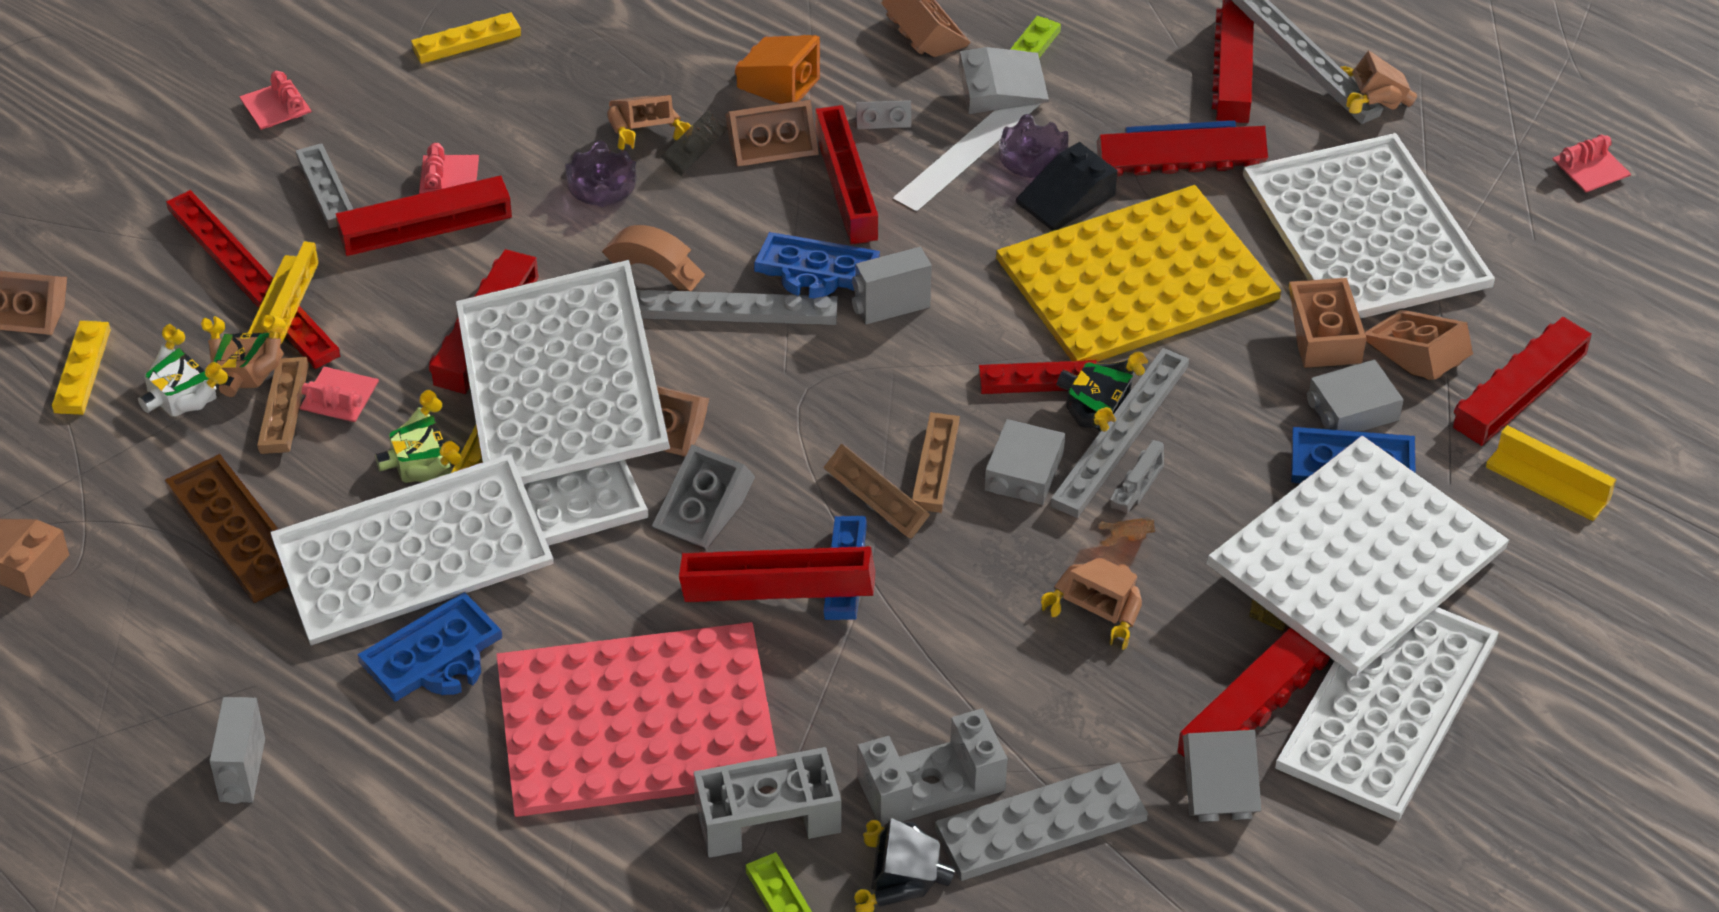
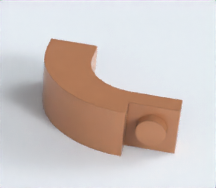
[601,225,705,291]

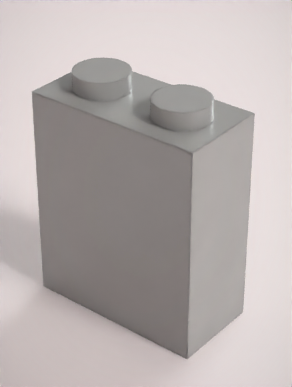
[852,246,932,324]
[1307,360,1404,432]
[985,419,1065,505]
[210,697,265,804]
[1183,730,1261,822]

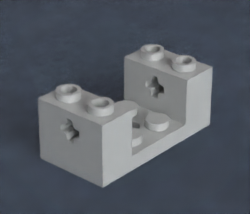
[857,708,1008,827]
[694,747,842,858]

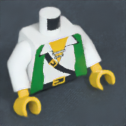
[138,324,228,417]

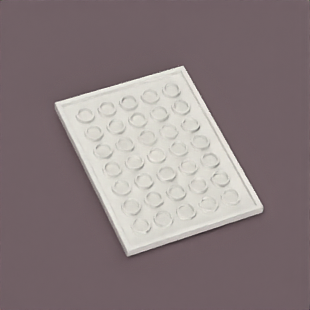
[1243,133,1495,319]
[456,260,670,484]
[1206,436,1509,676]

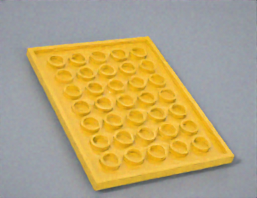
[996,185,1282,362]

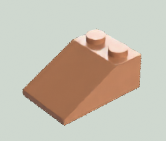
[1289,278,1366,368]
[1365,310,1473,380]
[0,519,69,598]

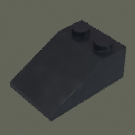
[1016,142,1118,231]

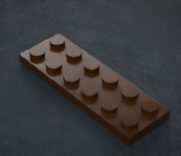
[165,454,289,603]

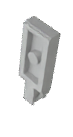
[1111,440,1164,514]

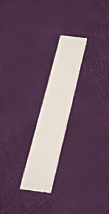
[893,103,1041,211]

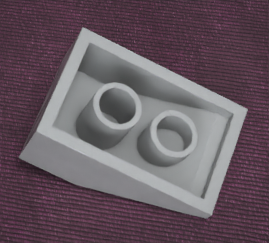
[958,47,1049,114]
[652,444,755,549]

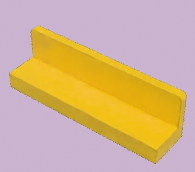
[248,241,319,344]
[1486,425,1616,521]

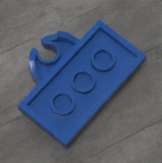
[754,232,880,298]
[1291,427,1416,483]
[357,592,502,702]

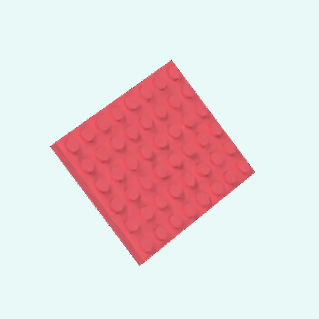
[497,622,777,817]

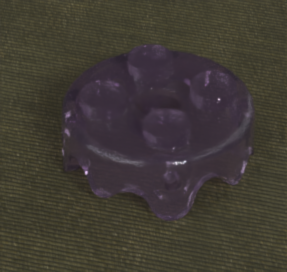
[998,114,1069,179]
[565,141,637,207]

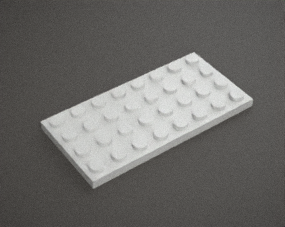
[270,454,554,646]
[1275,607,1499,822]

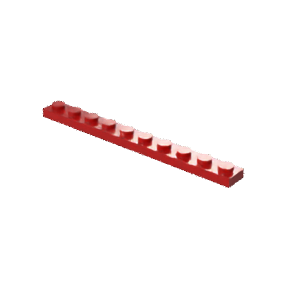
[166,190,341,369]

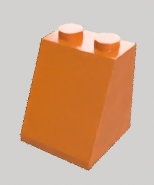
[735,35,820,104]

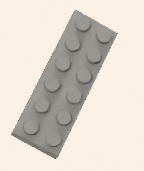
[935,762,1148,881]

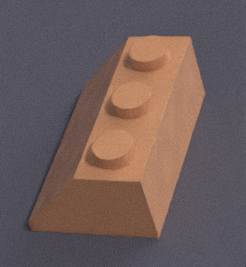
[881,0,971,57]
[725,100,819,167]
[0,271,67,335]
[657,386,709,457]

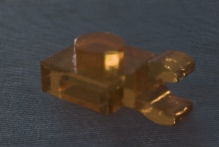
[1097,517,1155,547]

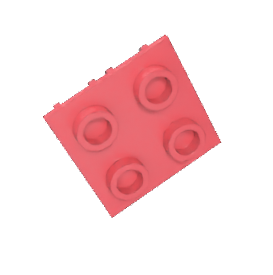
[239,71,312,130]
[1552,134,1631,193]
[419,143,479,194]
[300,367,379,422]

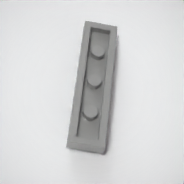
[295,143,353,228]

